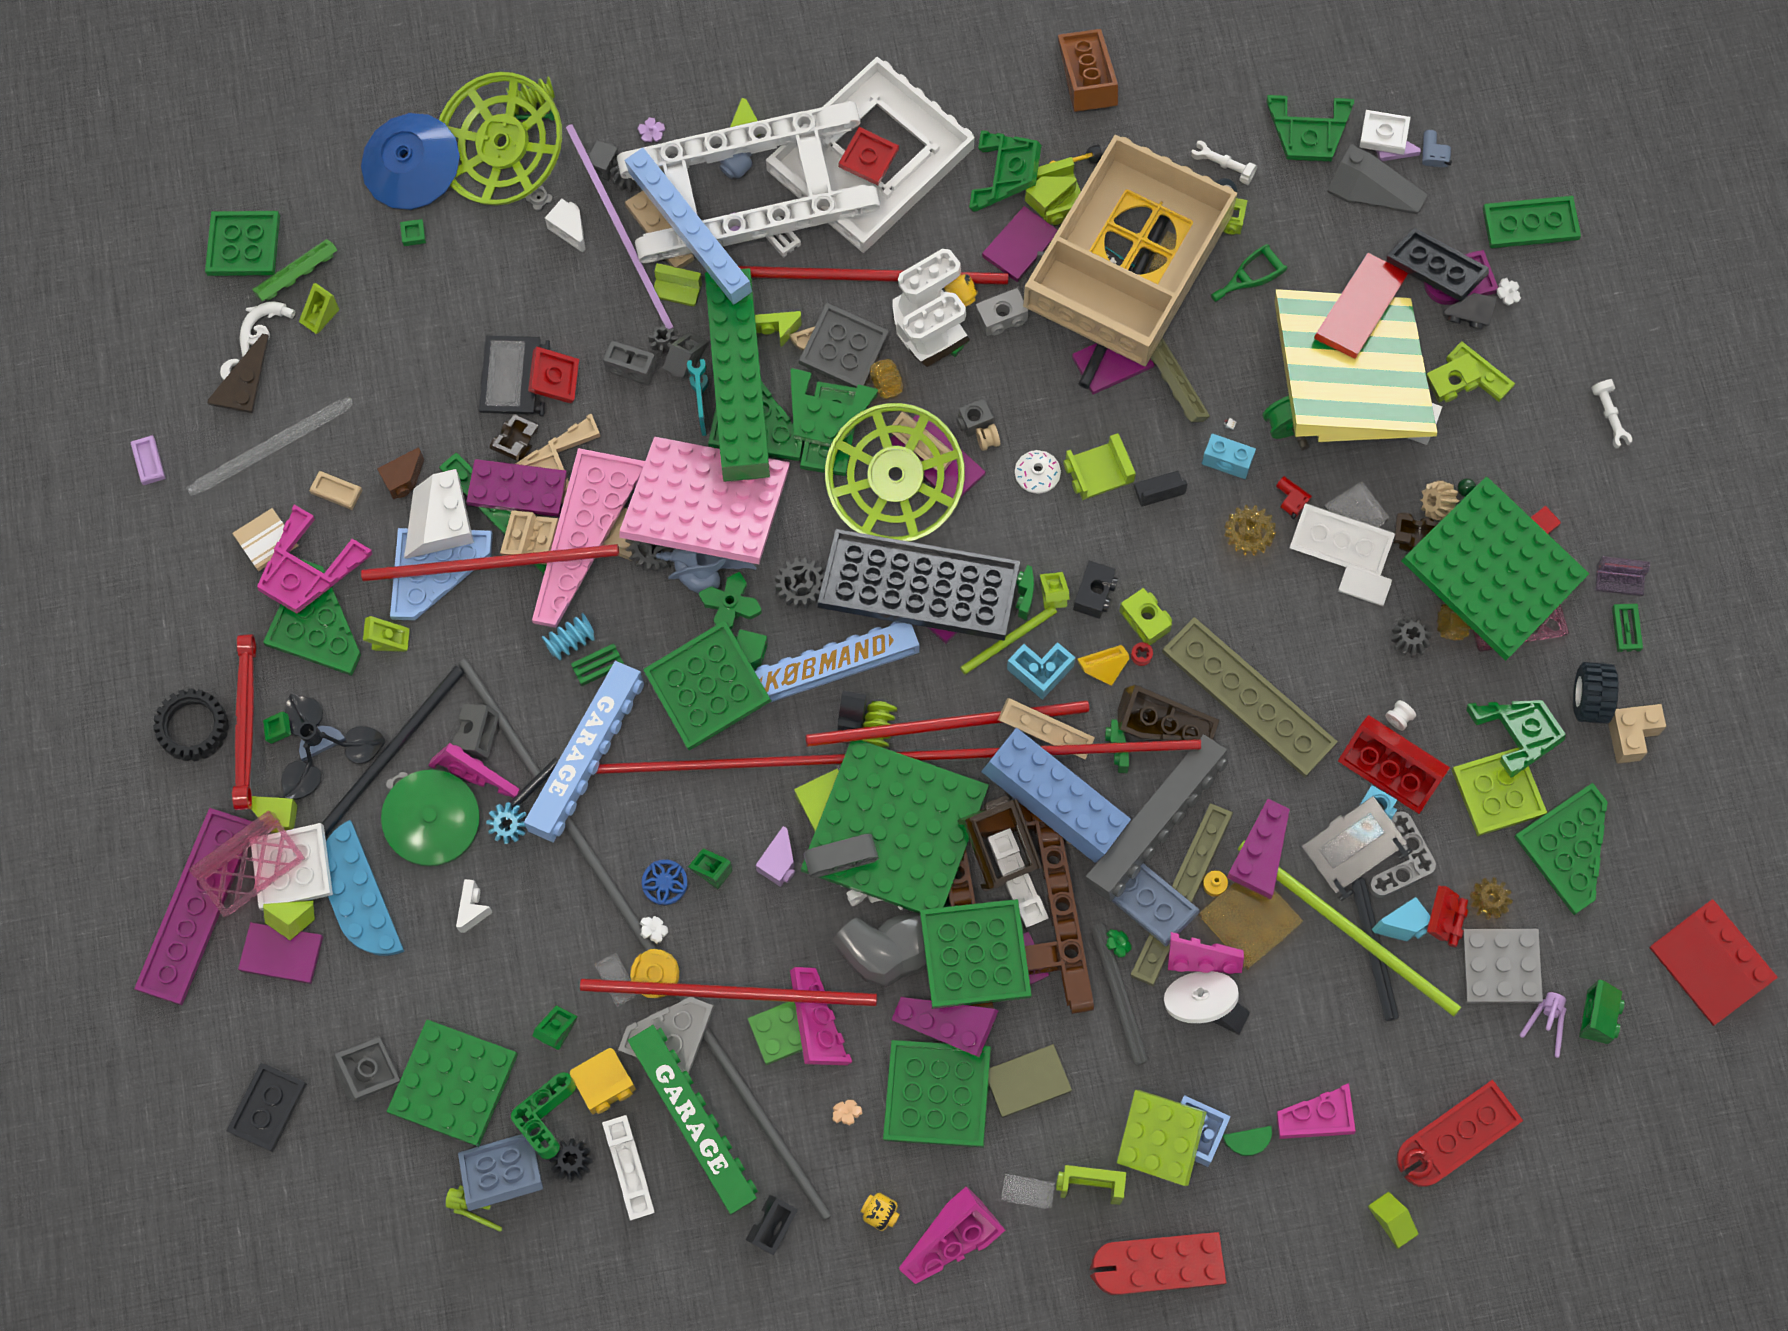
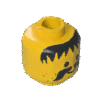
[944,274,978,307]
[861,1193,900,1231]

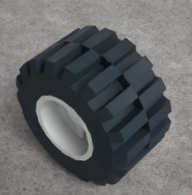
[1573,662,1619,724]

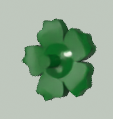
[1106,929,1132,958]

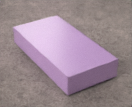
[130,435,166,486]

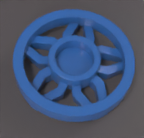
[642,860,688,905]

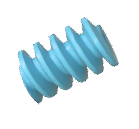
[542,613,595,660]

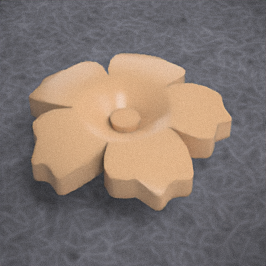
[832,1100,862,1126]

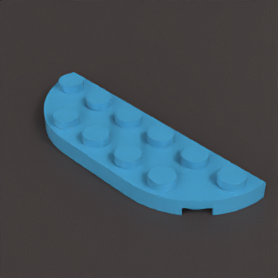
[326,820,405,956]

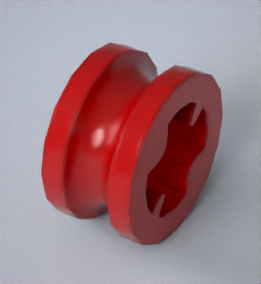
[1131,642,1153,666]

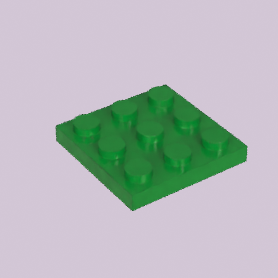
[205,211,280,276]

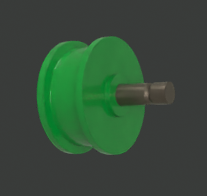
[1262,396,1310,450]

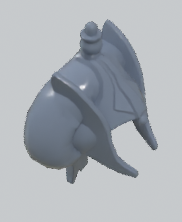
[656,548,757,594]

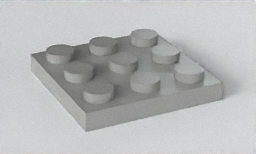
[1463,929,1543,1004]

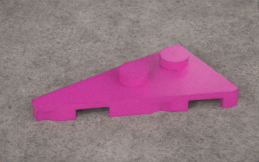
[428,743,520,798]

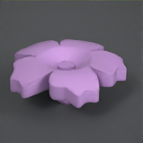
[638,117,665,143]

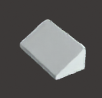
[1338,565,1392,606]

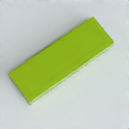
[1446,341,1515,402]

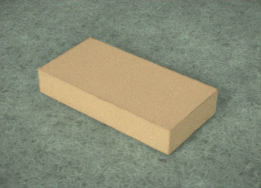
[309,471,363,510]

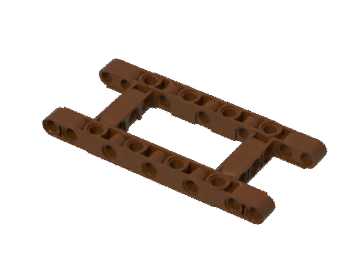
[948,803,1094,1027]

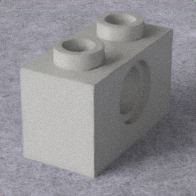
[975,288,1028,337]

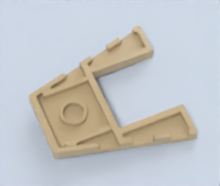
[516,414,600,505]

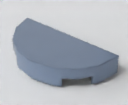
[299,726,346,761]

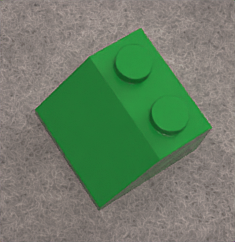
[1579,980,1624,1044]

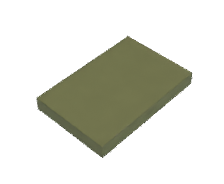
[989,1044,1072,1118]

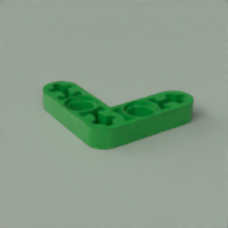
[511,1072,576,1159]

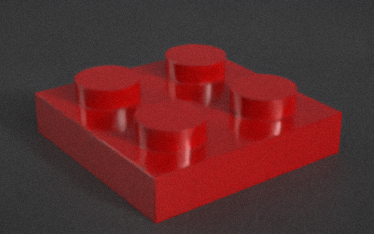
[838,127,899,186]
[528,347,579,404]

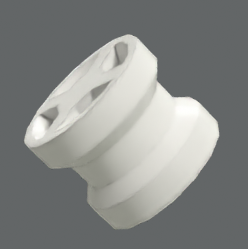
[1385,700,1416,731]

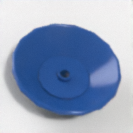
[361,113,460,210]

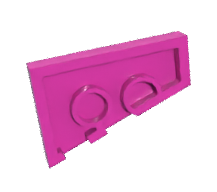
[1168,932,1244,974]
[1276,1083,1356,1139]

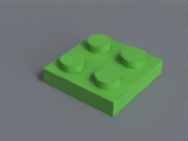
[748,1002,803,1065]

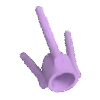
[1520,992,1567,1058]

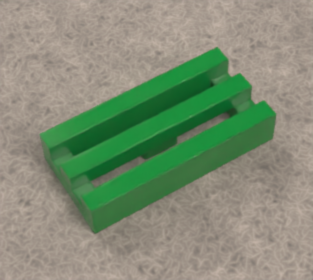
[1612,604,1643,652]
[571,643,624,686]

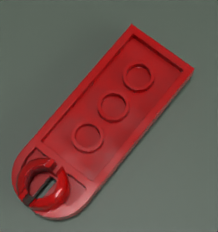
[1396,1079,1523,1187]
[1089,1232,1226,1295]

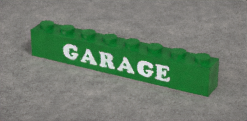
[627,1025,758,1215]

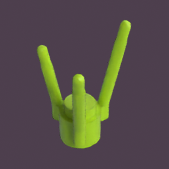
[446,1185,502,1231]

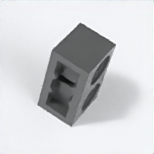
[603,340,657,386]

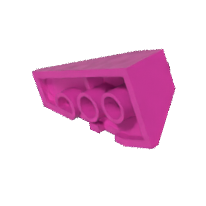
[899,1187,1005,1284]

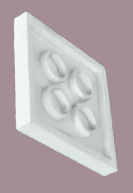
[250,823,333,911]

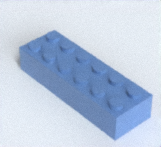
[981,727,1131,863]

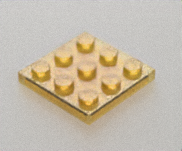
[1199,882,1303,969]

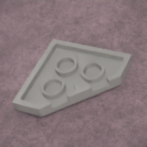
[618,997,714,1074]

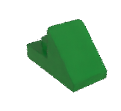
[532,1005,578,1050]

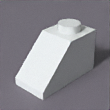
[545,199,585,252]

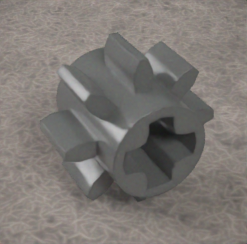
[648,324,677,355]

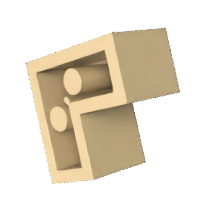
[1609,704,1666,764]

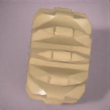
[1420,481,1459,521]

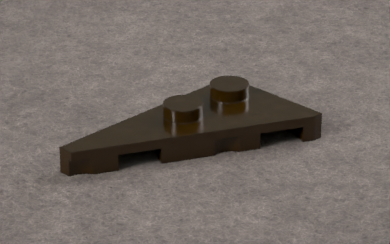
[207,333,269,413]

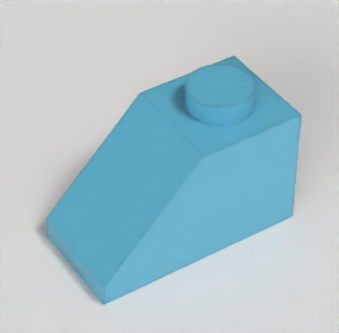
[1372,897,1431,941]

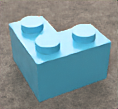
[1007,642,1076,700]

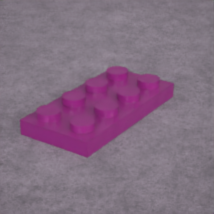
[466,459,568,517]

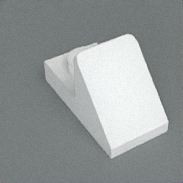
[456,879,492,933]

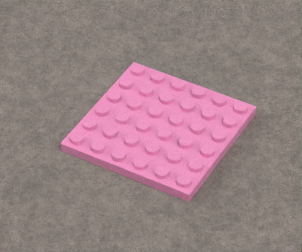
[619,437,790,564]

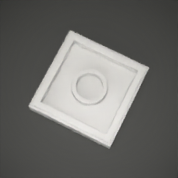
[1360,110,1410,155]

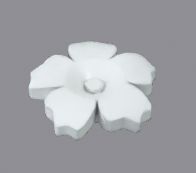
[1496,278,1521,306]
[640,916,668,944]

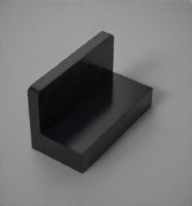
[1134,470,1188,507]

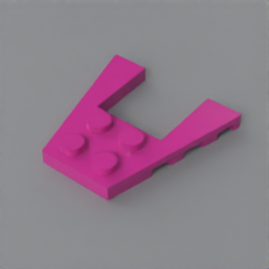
[257,504,372,613]

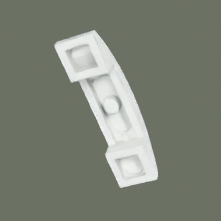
[988,828,1049,928]
[602,1115,655,1221]

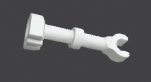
[1191,141,1257,185]
[1591,379,1632,449]

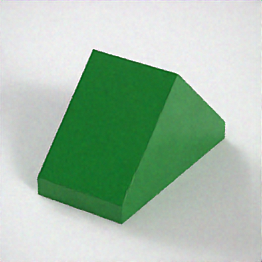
[688,848,733,890]

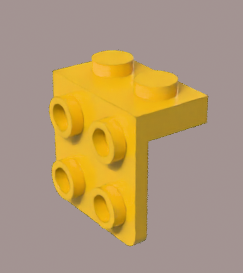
[570,1048,636,1115]

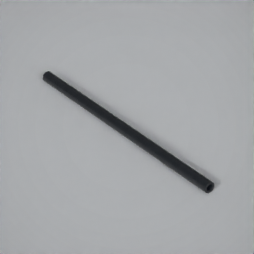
[1078,215,1169,389]
[321,666,464,837]

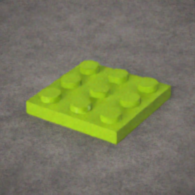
[1452,748,1547,836]
[1117,1090,1207,1186]

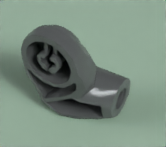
[832,912,927,987]

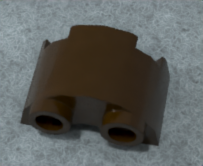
[490,414,539,461]
[1393,513,1438,552]

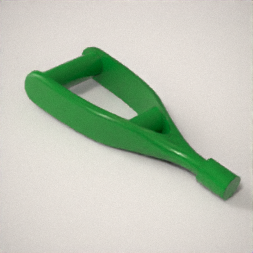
[1211,244,1287,302]

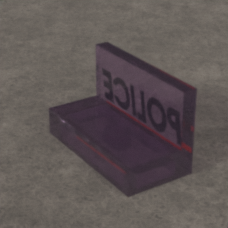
[1596,556,1650,596]

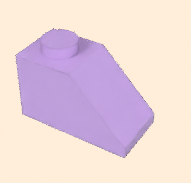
[756,826,795,887]

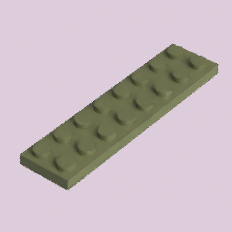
[1162,617,1338,778]

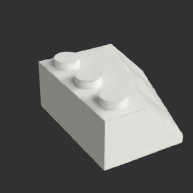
[404,469,474,559]

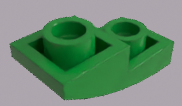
[1016,565,1034,620]
[1105,719,1129,773]

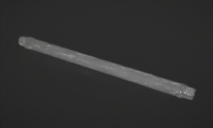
[186,396,354,496]

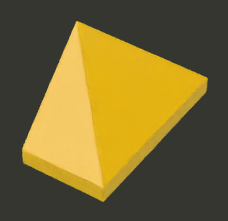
[1077,645,1129,686]

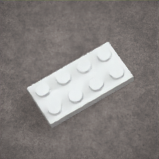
[1290,503,1395,575]

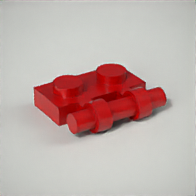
[1427,886,1469,947]

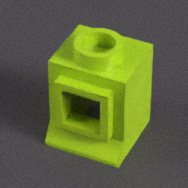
[1224,198,1248,235]

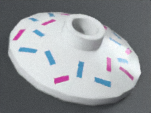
[1014,450,1061,494]

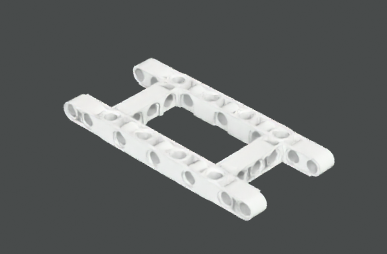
[617,101,880,263]

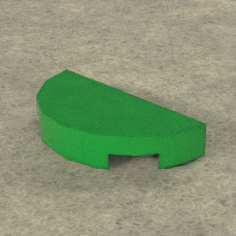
[1222,1126,1272,1156]

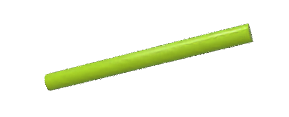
[960,605,1057,675]

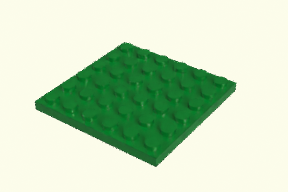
[1401,476,1589,661]
[801,740,989,914]

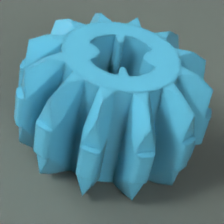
[486,802,527,844]

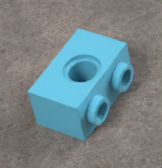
[1202,434,1256,479]

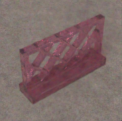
[188,810,306,918]

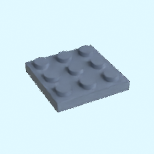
[458,1132,543,1211]

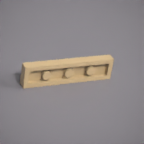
[625,191,694,268]
[998,698,1095,759]

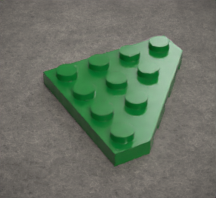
[708,381,804,461]
[263,559,361,676]
[1514,783,1608,915]

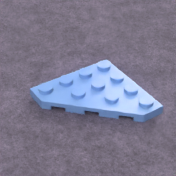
[390,528,493,620]

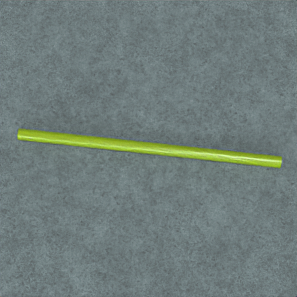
[1238,840,1461,1017]

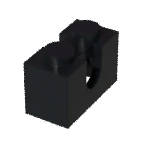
[1073,560,1118,619]
[746,1195,798,1255]

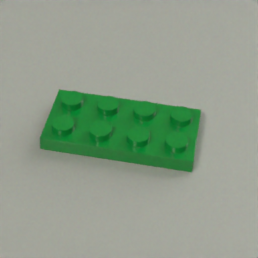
[1482,196,1581,248]
[800,382,857,476]

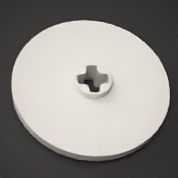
[1164,971,1239,1023]

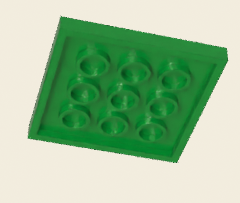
[643,620,772,750]
[920,899,1032,1009]
[387,1020,518,1147]
[883,1040,991,1148]

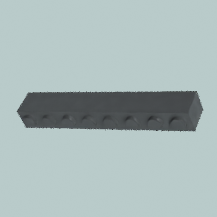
[1086,734,1228,902]

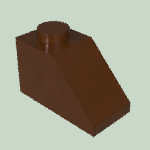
[377,447,424,500]

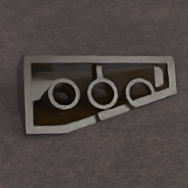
[1117,685,1219,741]

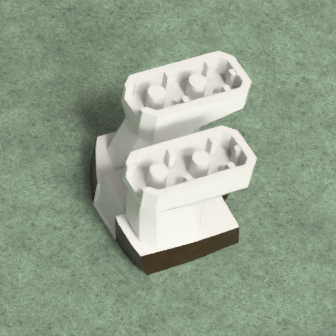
[893,249,970,367]

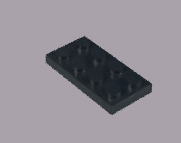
[1387,228,1489,302]

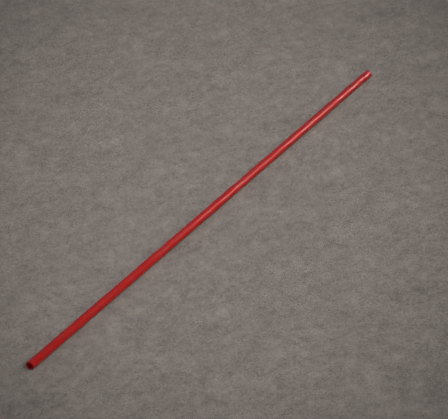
[595,740,1201,774]

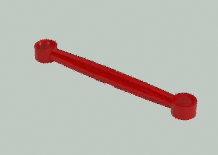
[232,634,256,810]

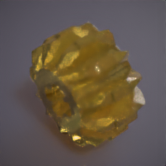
[870,359,903,399]
[1436,604,1472,641]
[1470,877,1513,919]

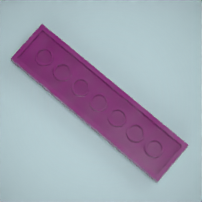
[134,808,256,1006]

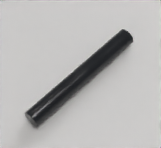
[504,757,559,810]

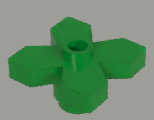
[699,572,762,629]

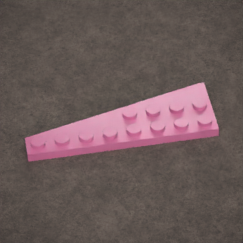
[532,448,645,628]

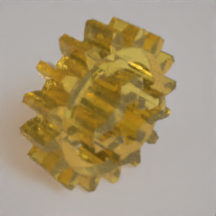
[1225,505,1276,556]

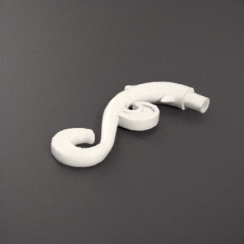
[220,301,295,380]

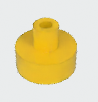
[1203,871,1228,897]

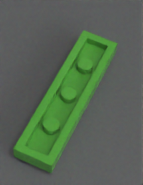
[252,239,337,301]

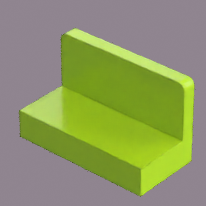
[654,263,702,307]

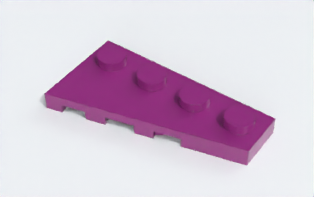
[1227,799,1290,899]
[891,997,998,1057]

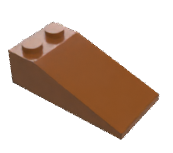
[1058,29,1118,112]

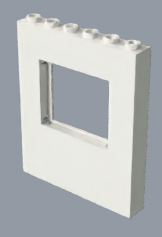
[766,57,974,253]

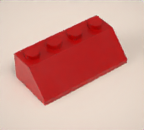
[1338,715,1450,814]

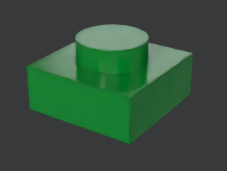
[400,219,426,246]
[263,711,291,744]

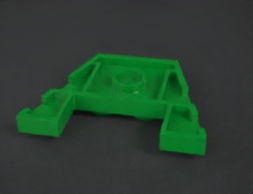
[1266,95,1354,162]
[969,130,1042,212]
[790,368,878,447]
[1466,700,1566,778]

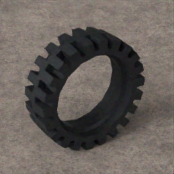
[153,689,229,762]

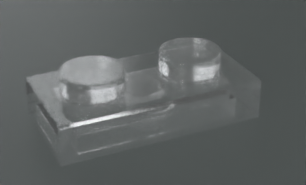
[1001,1174,1055,1209]

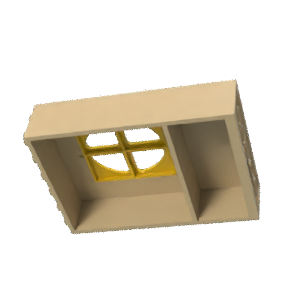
[1023,135,1237,367]

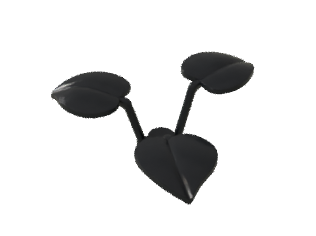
[282,694,385,800]

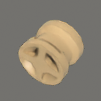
[976,424,1000,451]

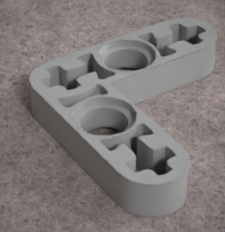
[1369,811,1436,898]

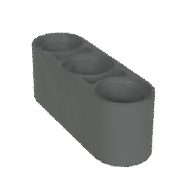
[803,834,879,878]

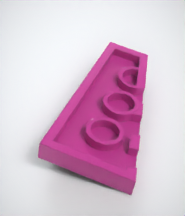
[790,967,852,1065]

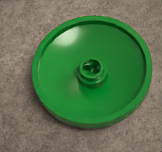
[381,770,480,867]

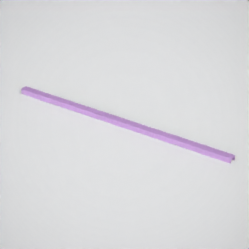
[566,124,674,329]

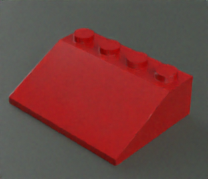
[1649,899,1778,1026]

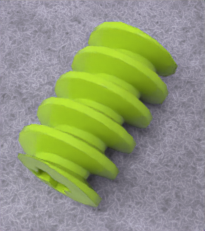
[506,76,555,115]
[862,701,898,748]

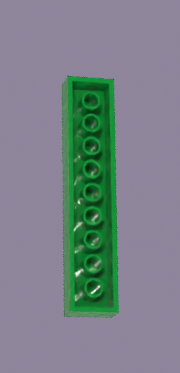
[705,268,770,482]

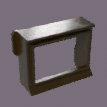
[957,796,1042,892]

